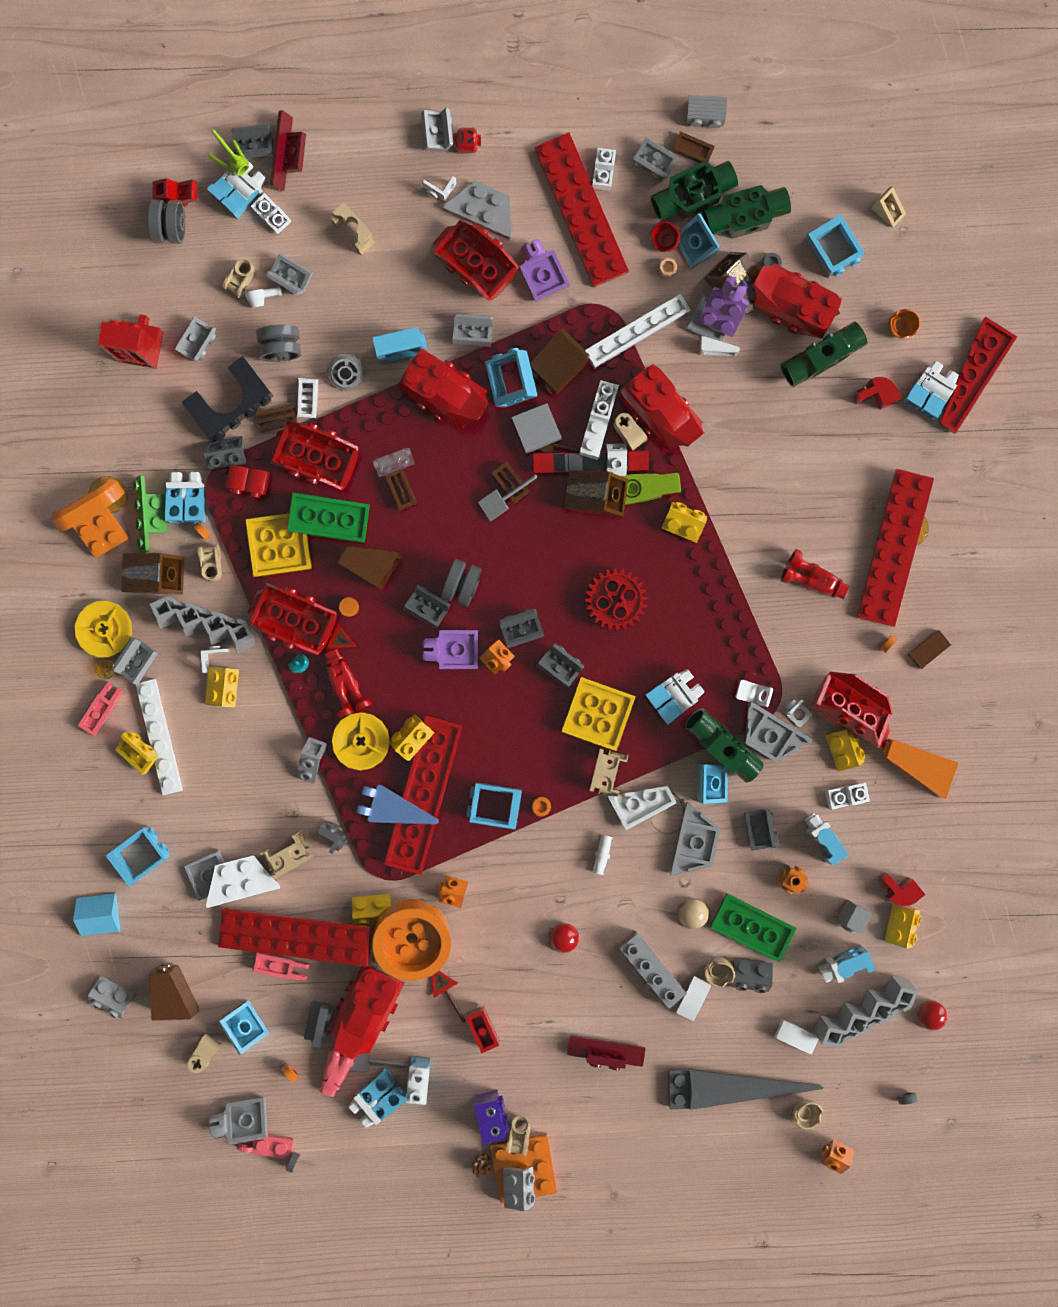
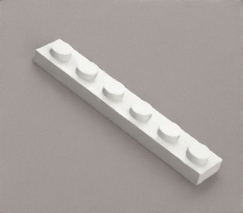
[585,294,691,368]
[136,679,183,795]

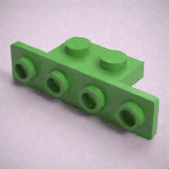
[133,475,167,553]

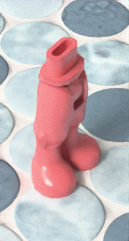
[320,1048,354,1097]

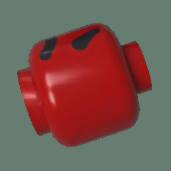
[454,127,481,154]

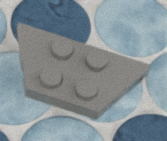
[443,181,511,240]
[744,701,813,763]
[670,802,721,876]

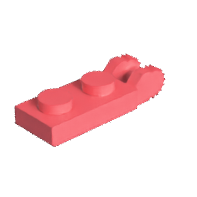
[78,682,123,736]
[252,952,309,981]
[237,1134,294,1160]

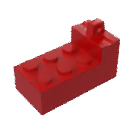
[98,314,164,369]

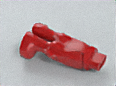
[780,549,850,599]
[324,649,372,719]

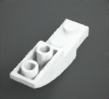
[579,380,619,460]

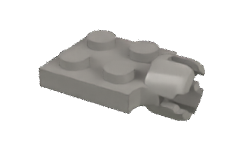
[209,1097,268,1145]

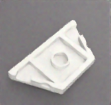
[206,855,280,908]

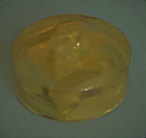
[95,659,115,679]

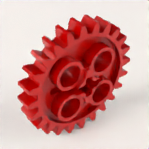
[585,568,648,631]

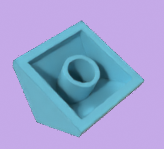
[678,214,720,268]
[697,763,728,804]
[73,893,120,936]
[218,1000,269,1055]

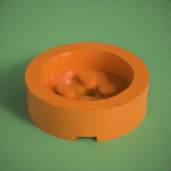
[373,899,451,981]

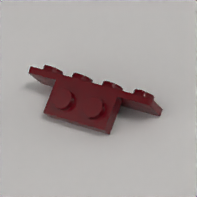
[270,110,306,191]
[567,1035,646,1071]

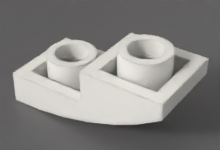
[592,148,616,191]
[251,193,292,234]
[825,783,870,810]
[676,976,711,1022]
[774,1019,818,1054]

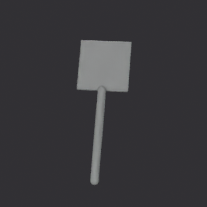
[478,475,537,522]
[349,1052,410,1072]

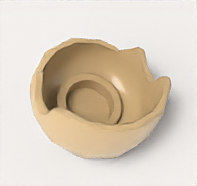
[678,899,708,929]
[704,958,735,987]
[793,1099,824,1130]

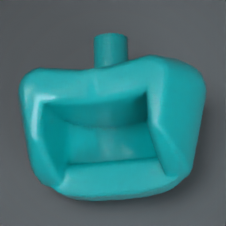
[289,654,309,673]

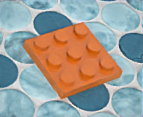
[490,1134,557,1203]

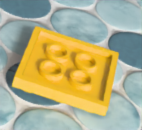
[246,513,312,577]
[562,677,636,751]

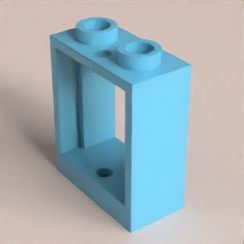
[805,214,864,278]
[372,327,427,365]
[485,348,537,407]
[467,782,522,829]
[106,826,170,887]

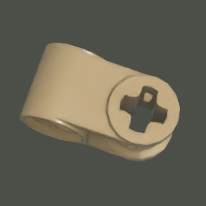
[222,259,256,298]
[614,413,648,451]
[198,544,222,582]
[188,1033,222,1073]
[506,1116,530,1157]

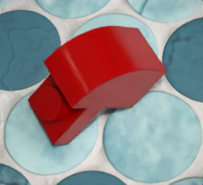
[152,178,197,207]
[853,377,902,410]
[879,872,926,906]

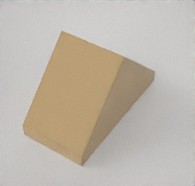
[871,186,906,228]

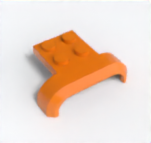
[51,478,129,558]

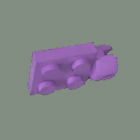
[519,239,570,302]
[698,276,749,337]
[422,630,478,669]

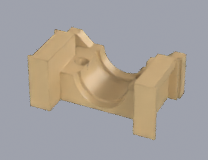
[330,202,376,255]
[590,749,629,799]
[260,831,314,879]

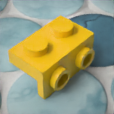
[662,502,707,543]
[205,667,239,707]
[390,714,434,761]
[825,728,865,772]
[115,732,159,775]
[352,894,391,926]
[884,904,921,948]

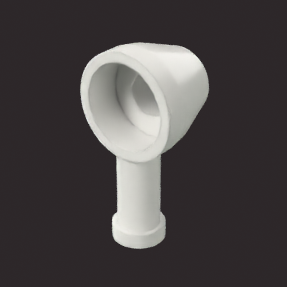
[245,286,282,308]

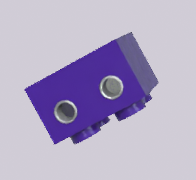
[474,1090,509,1144]

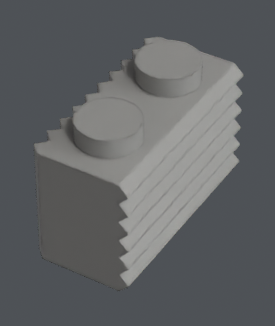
[686,95,727,128]
[837,899,872,935]

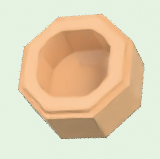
[658,258,678,278]

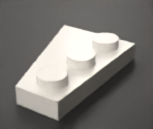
[608,786,677,830]

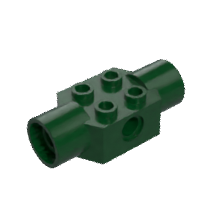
[651,161,738,221]
[702,185,791,239]
[780,321,868,387]
[685,709,764,783]

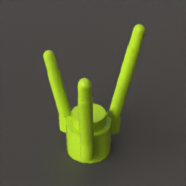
[208,129,249,176]

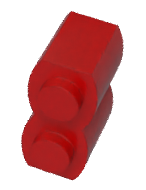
[225,465,270,499]

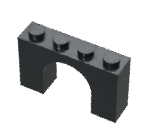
[182,356,273,441]

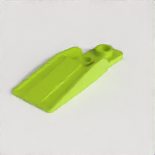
[622,473,681,505]

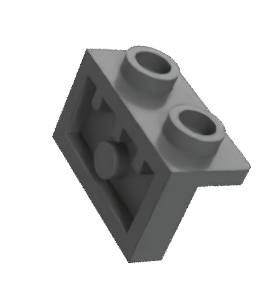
[204,436,246,470]

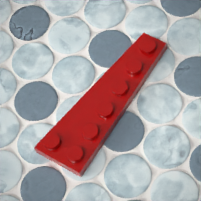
[938,317,1017,434]

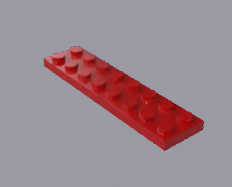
[534,132,629,287]
[856,469,934,627]
[384,715,463,875]
[218,908,372,967]

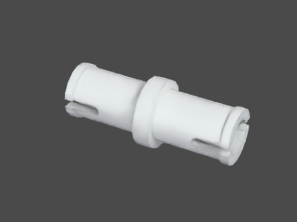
[592,835,613,875]

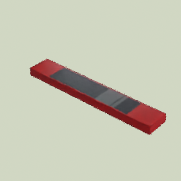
[533,451,649,473]

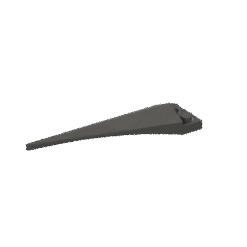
[668,1068,824,1110]

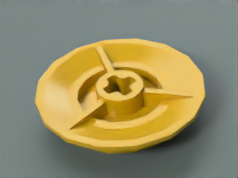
[75,601,132,658]
[332,712,390,770]

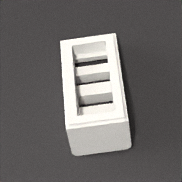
[699,336,740,356]
[297,378,319,418]

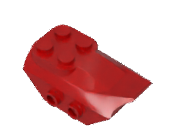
[431,219,519,301]
[753,263,842,339]
[398,349,489,429]
[620,364,704,450]
[270,421,359,490]
[248,583,337,655]
[811,671,893,748]
[328,965,405,1060]

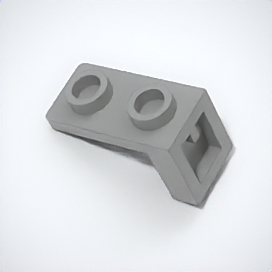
[297,737,327,784]

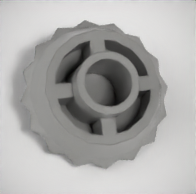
[327,353,364,391]

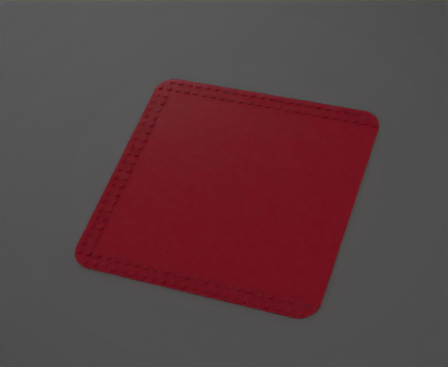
[204,303,783,881]

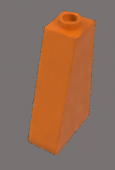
[882,739,959,799]

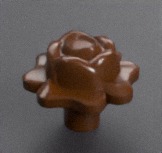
[472,1153,492,1177]

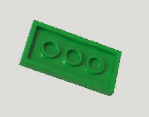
[287,493,370,543]
[710,893,797,963]

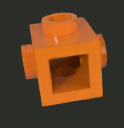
[479,640,515,675]
[778,865,808,895]
[437,875,468,908]
[821,1139,854,1174]

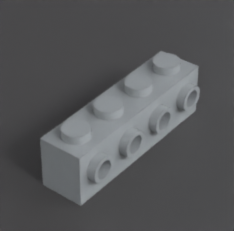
[618,931,687,1009]

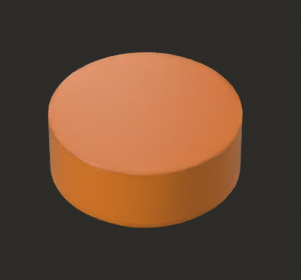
[192,522,211,540]
[339,597,359,617]
[880,634,898,653]
[532,797,551,816]
[281,1063,299,1082]

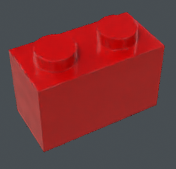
[466,1005,500,1054]

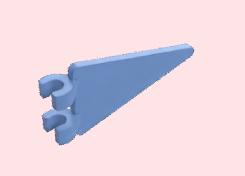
[356,785,438,824]

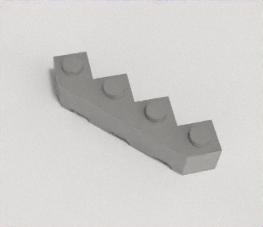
[150,596,255,654]
[814,976,918,1048]

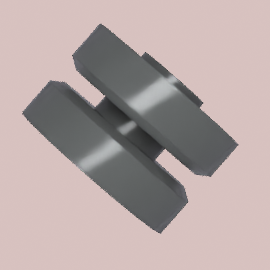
[148,199,185,244]
[256,325,301,362]
[441,559,482,608]

